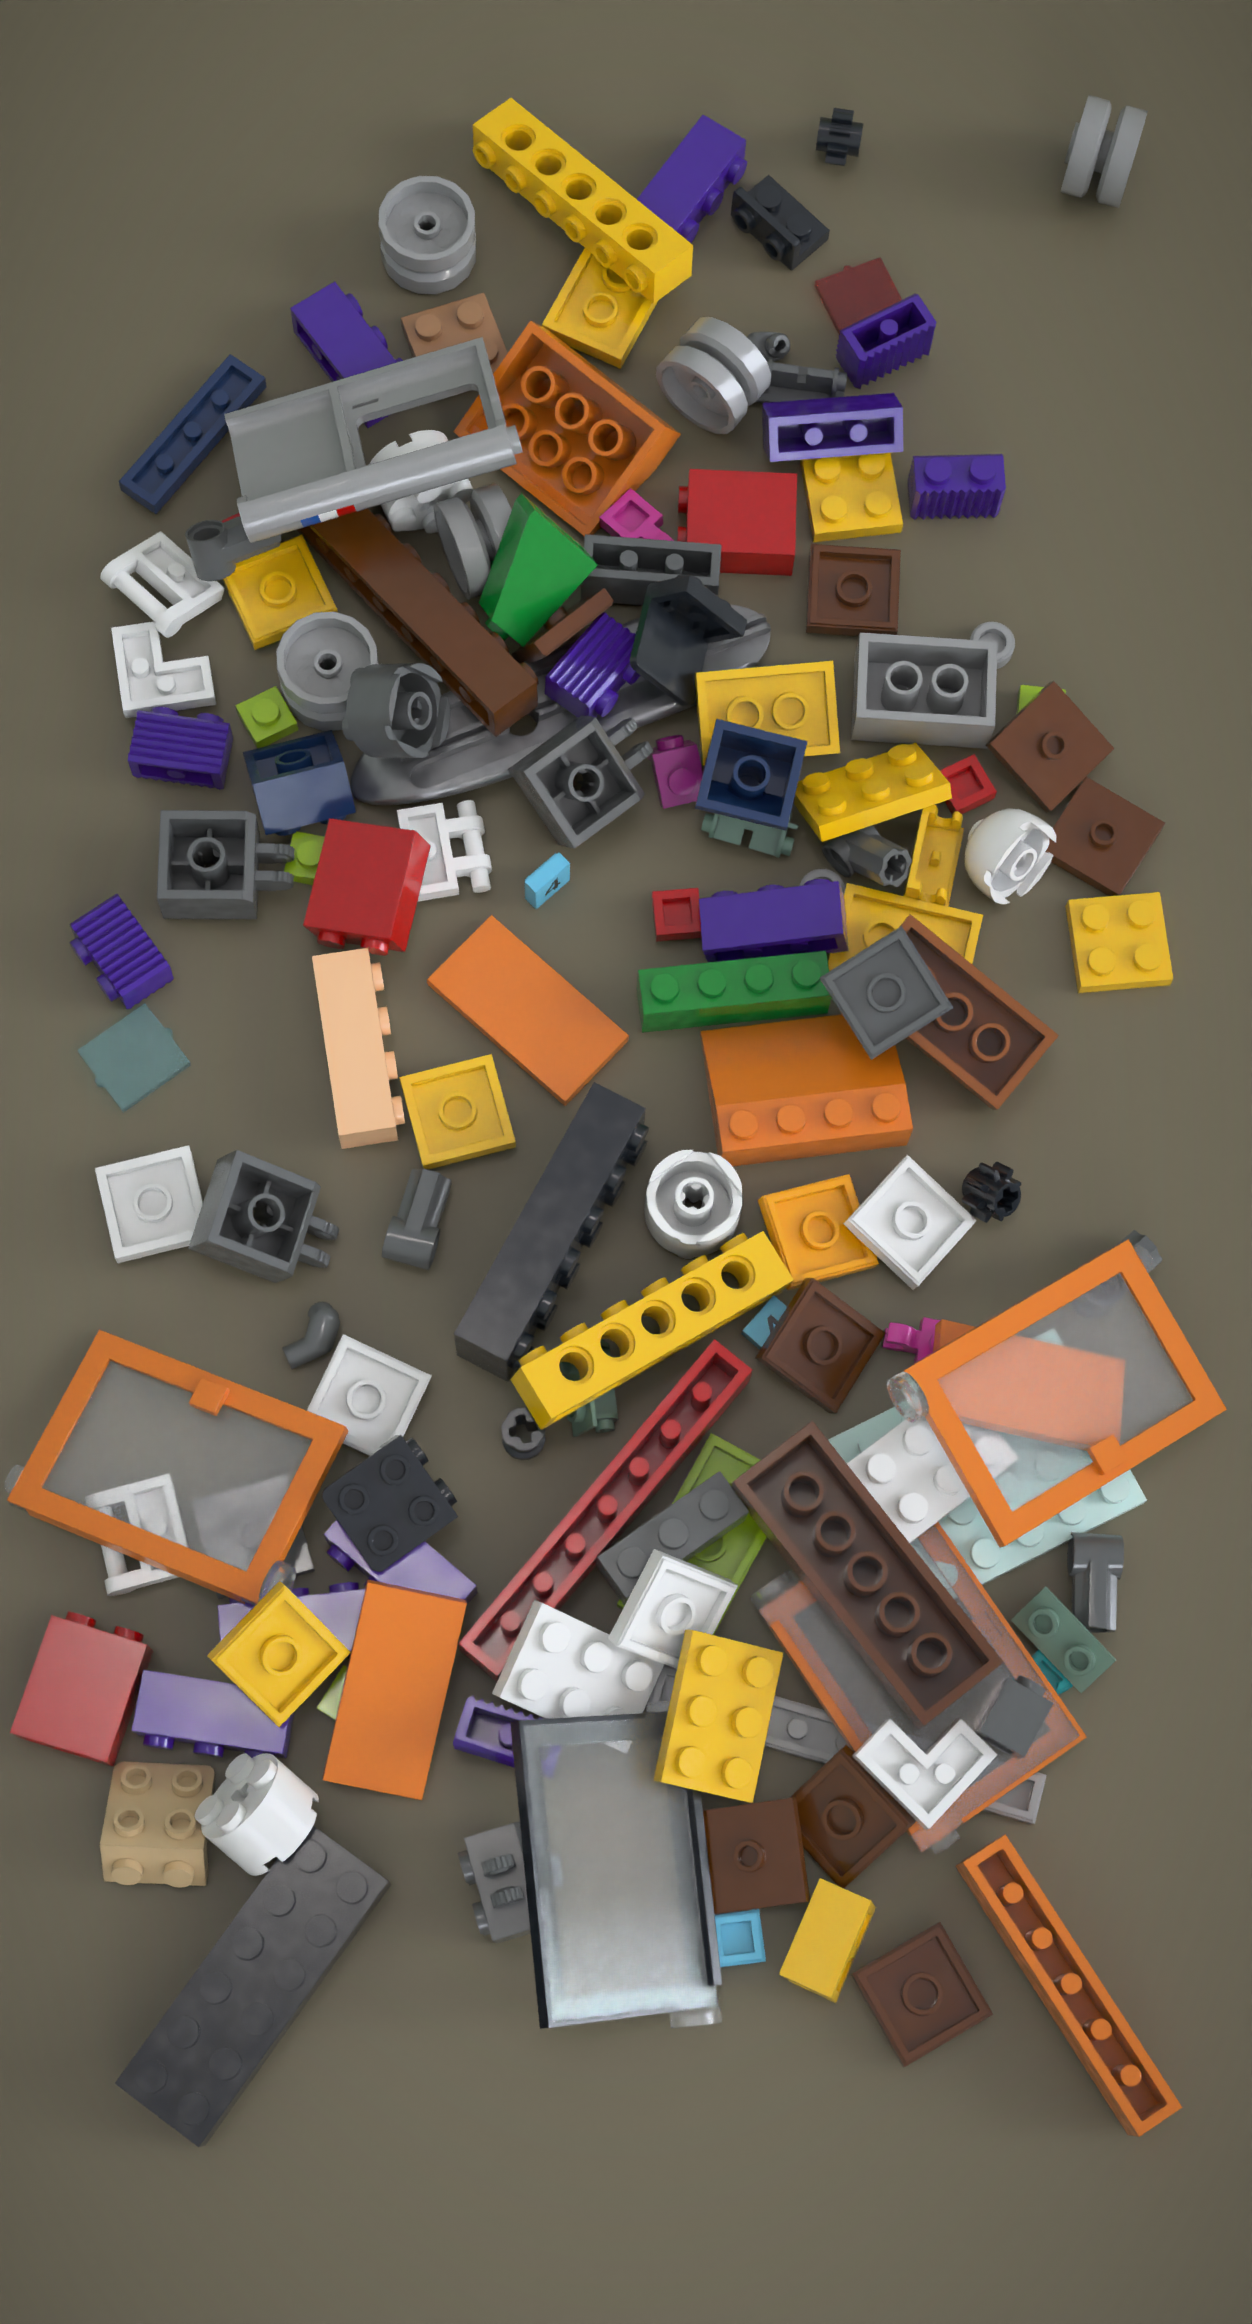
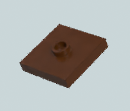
[806,544,901,636]
[511,588,614,664]
[985,681,1115,813]
[1045,777,1165,896]
[755,1278,886,1413]
[790,1745,916,1888]
[703,1797,810,1915]
[851,1922,993,2067]

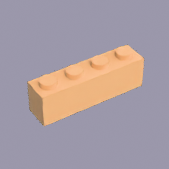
[312,948,405,1149]

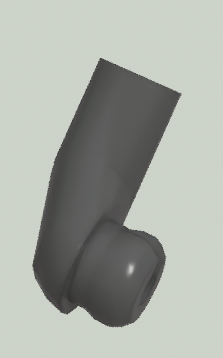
[747,332,791,362]
[282,1302,340,1370]

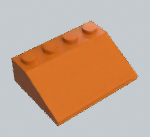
[453,320,681,537]
[700,1014,913,1167]

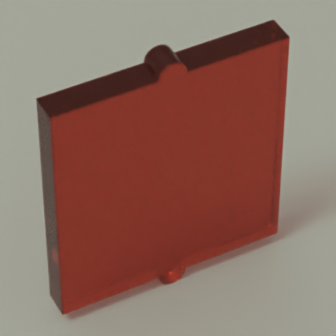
[814,257,902,335]

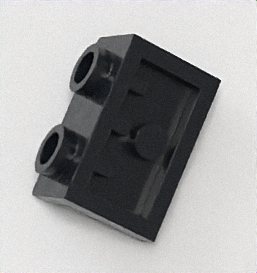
[731,175,830,271]

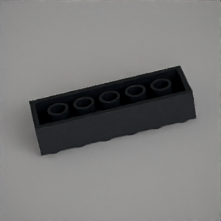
[454,1082,649,1382]
[115,1826,392,2147]

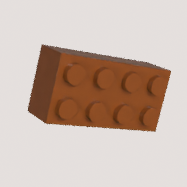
[900,914,1059,1110]

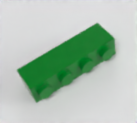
[636,951,832,1033]

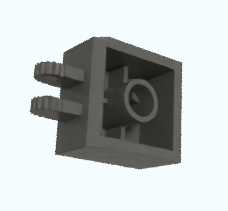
[508,715,654,849]
[157,810,295,919]
[188,1150,339,1283]
[458,1821,556,1944]

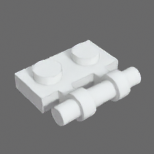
[397,800,492,902]

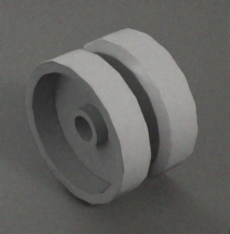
[1060,95,1148,208]
[378,176,476,294]
[656,317,771,434]
[433,482,512,600]
[276,612,379,731]

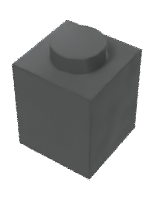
[975,1675,1053,1760]

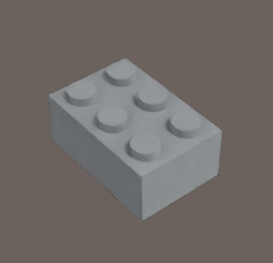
[851,633,997,749]

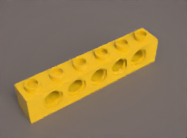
[473,98,693,304]
[510,1231,794,1430]

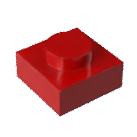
[940,754,997,814]
[651,888,702,942]

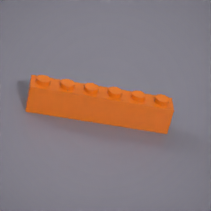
[955,1834,1182,2137]

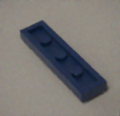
[119,354,267,514]

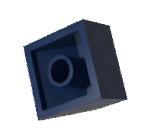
[695,719,807,831]
[243,730,356,836]

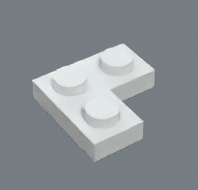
[111,621,216,718]
[852,1718,997,1829]

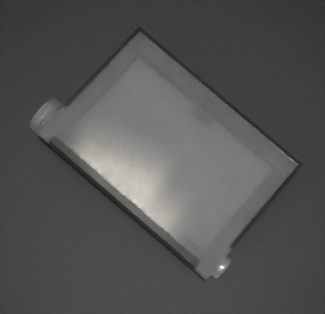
[510,1701,722,2029]

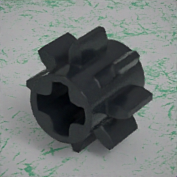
[816,108,864,166]
[962,1161,1021,1223]

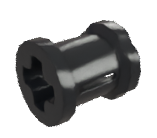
[501,1407,545,1460]

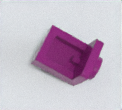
[647,735,703,809]

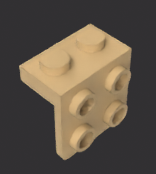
[100,1761,215,1888]

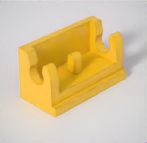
[903,805,964,906]
[779,1878,876,2003]

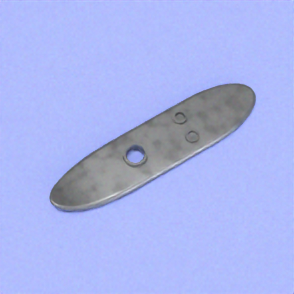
[350,605,771,805]

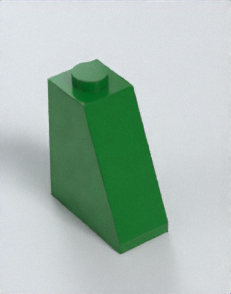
[479,493,598,647]

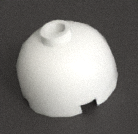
[965,808,1057,905]

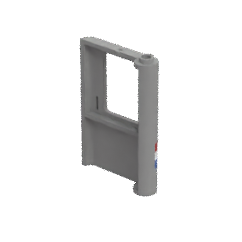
[224,337,523,543]

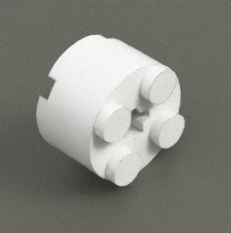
[370,430,474,533]
[644,1150,743,1259]
[195,1753,319,1876]

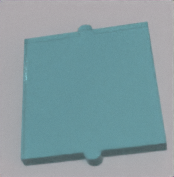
[77,1003,191,1113]

